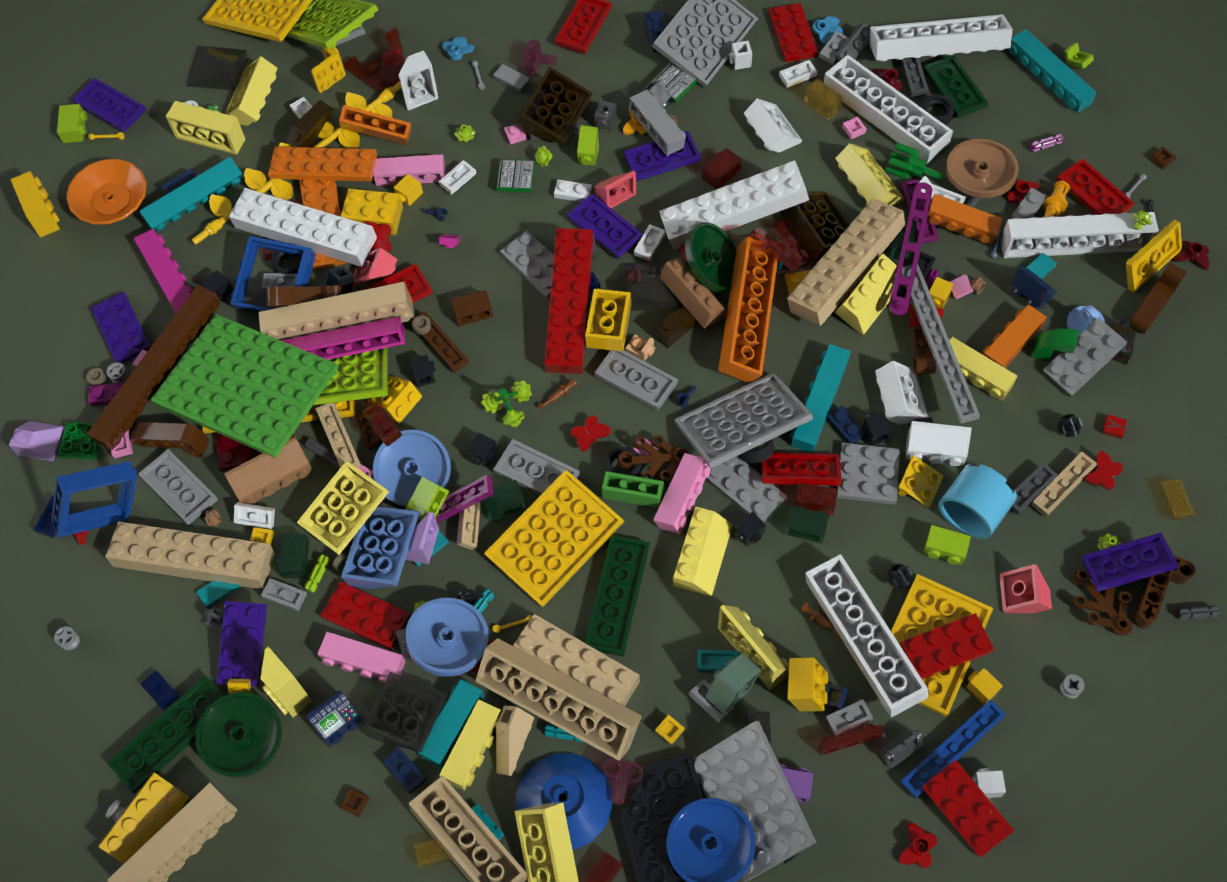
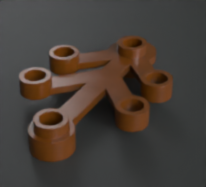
[617,435,689,483]
[1072,569,1132,636]

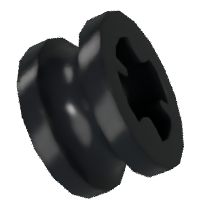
[456,589,476,605]

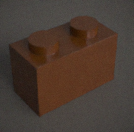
[451,290,493,327]

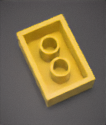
[10,171,60,238]
[341,189,403,235]
[585,289,631,351]

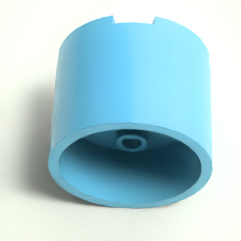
[938,464,1017,539]

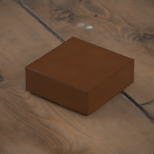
[1150,146,1176,170]
[340,788,369,818]

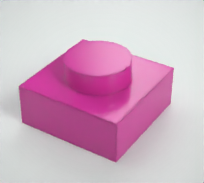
[439,234,460,248]

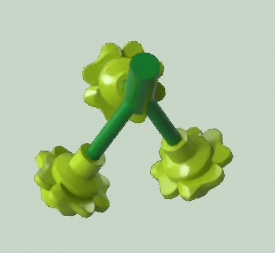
[481,380,532,427]

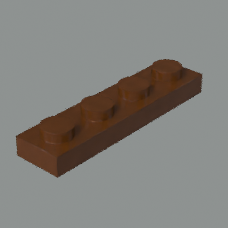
[410,311,469,373]

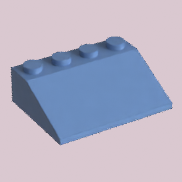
[341,507,420,589]

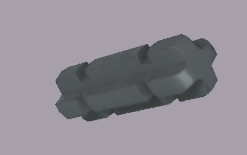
[1177,605,1220,620]

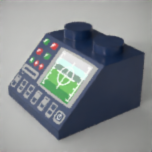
[306,690,363,747]

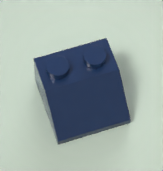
[644,11,674,52]
[1011,265,1057,309]

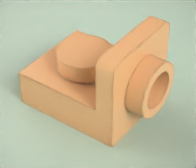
[625,335,655,361]

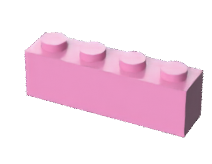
[373,154,445,186]
[653,453,710,534]
[317,632,406,684]

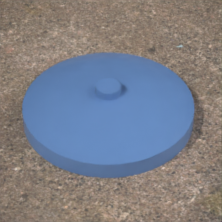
[373,430,451,507]
[405,598,489,676]

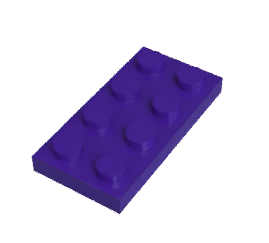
[72,78,146,133]
[624,131,701,182]
[567,194,643,259]
[90,292,151,364]
[1082,532,1178,592]
[217,601,267,687]

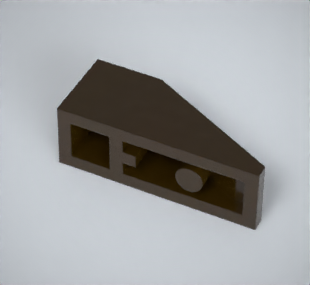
[285,100,334,148]
[655,307,699,349]

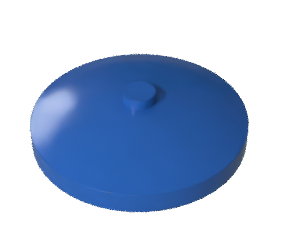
[667,798,756,882]

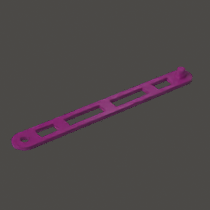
[889,182,933,316]

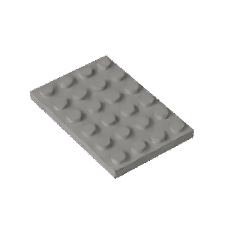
[652,0,758,88]
[675,373,813,469]
[692,721,817,882]

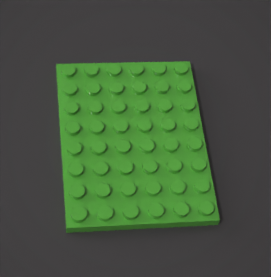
[151,314,339,458]

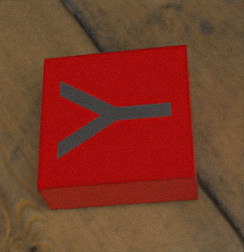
[1102,414,1127,439]

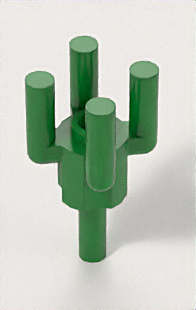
[885,142,944,181]

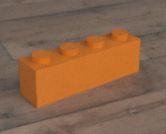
[339,105,412,146]
[927,194,1002,244]
[981,304,1047,368]

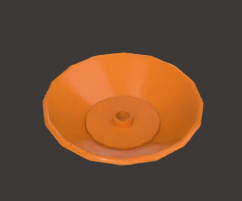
[66,159,147,225]

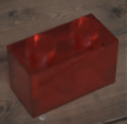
[702,148,742,190]
[794,483,837,516]

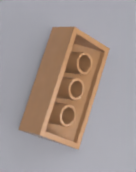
[660,257,727,328]
[224,437,313,505]

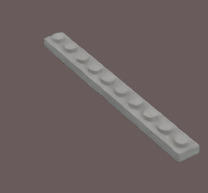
[901,264,980,424]

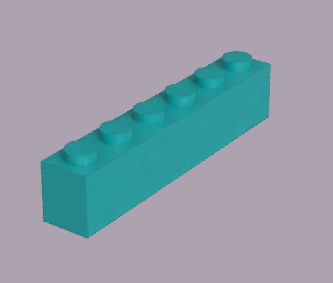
[1007,29,1097,113]
[140,157,242,232]
[789,344,851,453]

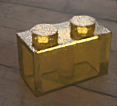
[804,79,843,120]

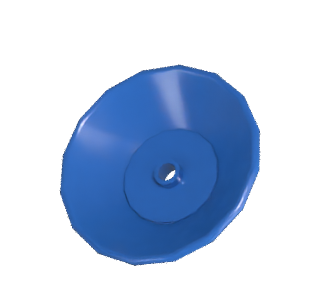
[516,753,612,850]

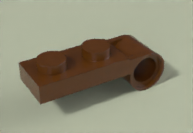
[909,326,936,374]

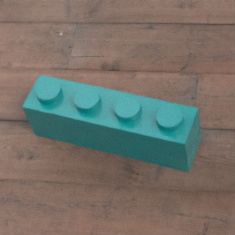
[417,679,484,769]

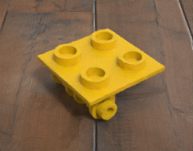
[898,455,944,508]

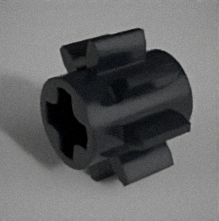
[1057,414,1083,437]
[887,563,913,589]

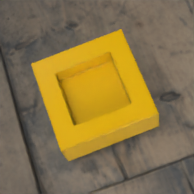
[250,527,274,545]
[227,679,252,694]
[655,715,685,745]

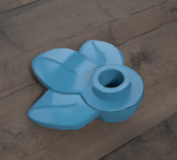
[812,16,844,45]
[442,36,475,60]

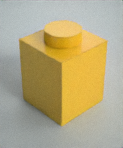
[394,174,423,206]
[929,277,954,309]
[966,668,1003,705]

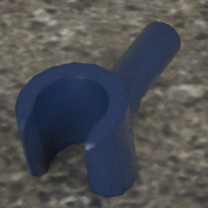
[423,207,447,221]
[676,386,696,408]

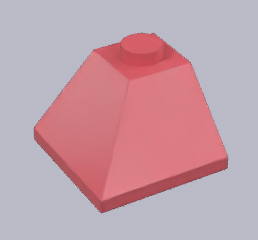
[595,171,636,208]
[353,248,397,287]
[999,564,1052,613]

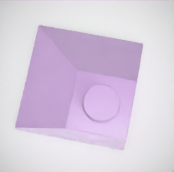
[9,421,65,461]
[406,512,439,564]

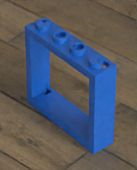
[231,236,316,314]
[51,461,138,538]

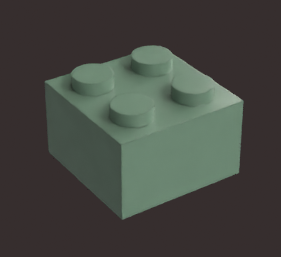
[705,653,761,714]

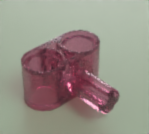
[523,40,557,76]
[603,758,643,805]

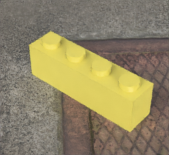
[949,337,1018,401]
[439,699,501,791]

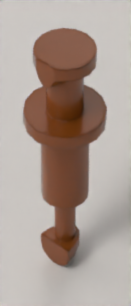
[538,378,578,409]
[801,602,841,639]

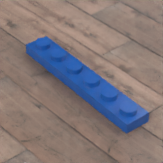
[900,699,1006,799]

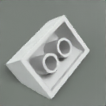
[399,51,439,110]
[744,98,802,152]
[875,361,929,425]
[905,421,972,466]

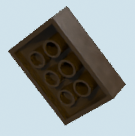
[515,66,593,144]
[779,192,850,262]

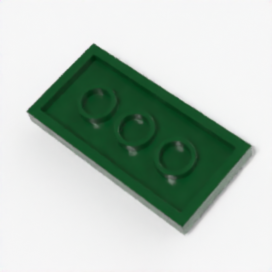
[923,55,988,119]

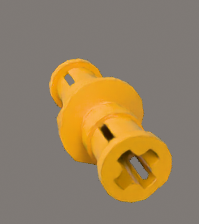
[1042,181,1070,218]

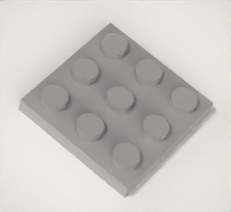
[837,443,900,505]

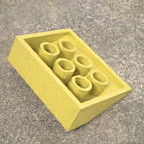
[297,460,389,555]
[718,605,789,690]

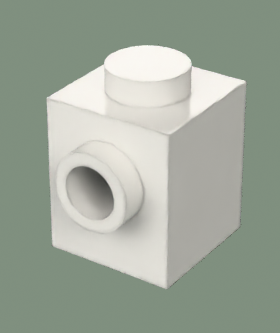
[729,41,752,70]
[972,768,1006,798]

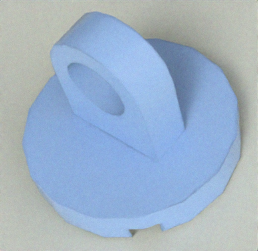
[1066,305,1105,336]

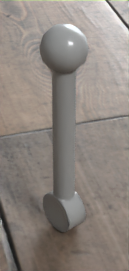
[472,61,485,90]
[1124,174,1147,198]

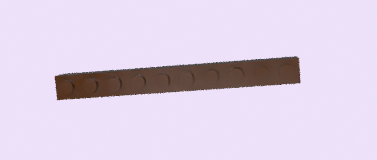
[87,285,221,451]

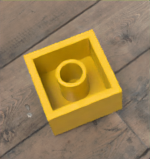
[788,657,828,712]

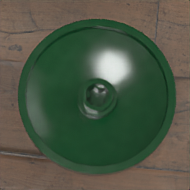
[685,222,737,293]
[196,692,282,778]

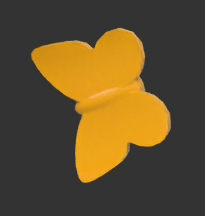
[623,109,647,135]

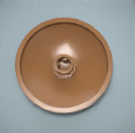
[946,139,1019,198]

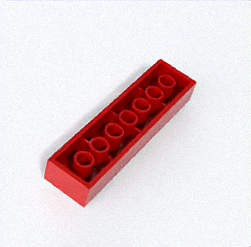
[545,228,594,374]

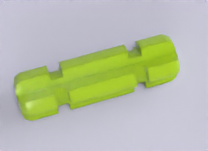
[304,555,330,593]

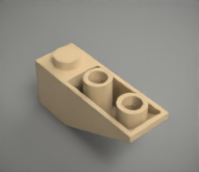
[496,706,535,776]

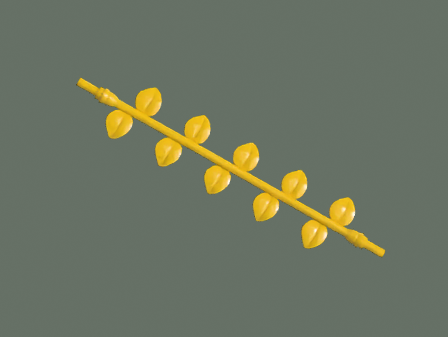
[191,81,402,245]

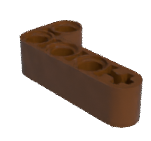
[1128,263,1187,334]
[266,285,342,306]
[130,422,210,458]
[1133,555,1196,629]

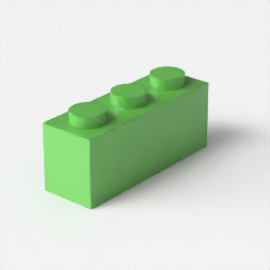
[602,471,664,508]

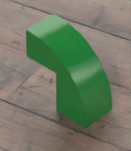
[1030,329,1079,361]

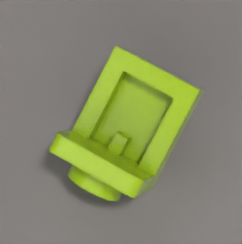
[1065,42,1094,69]

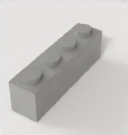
[629,90,686,156]

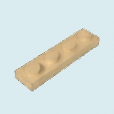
[316,403,362,468]
[1031,452,1097,518]

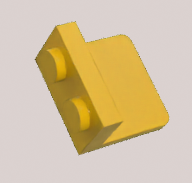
[311,47,346,93]
[367,376,423,424]

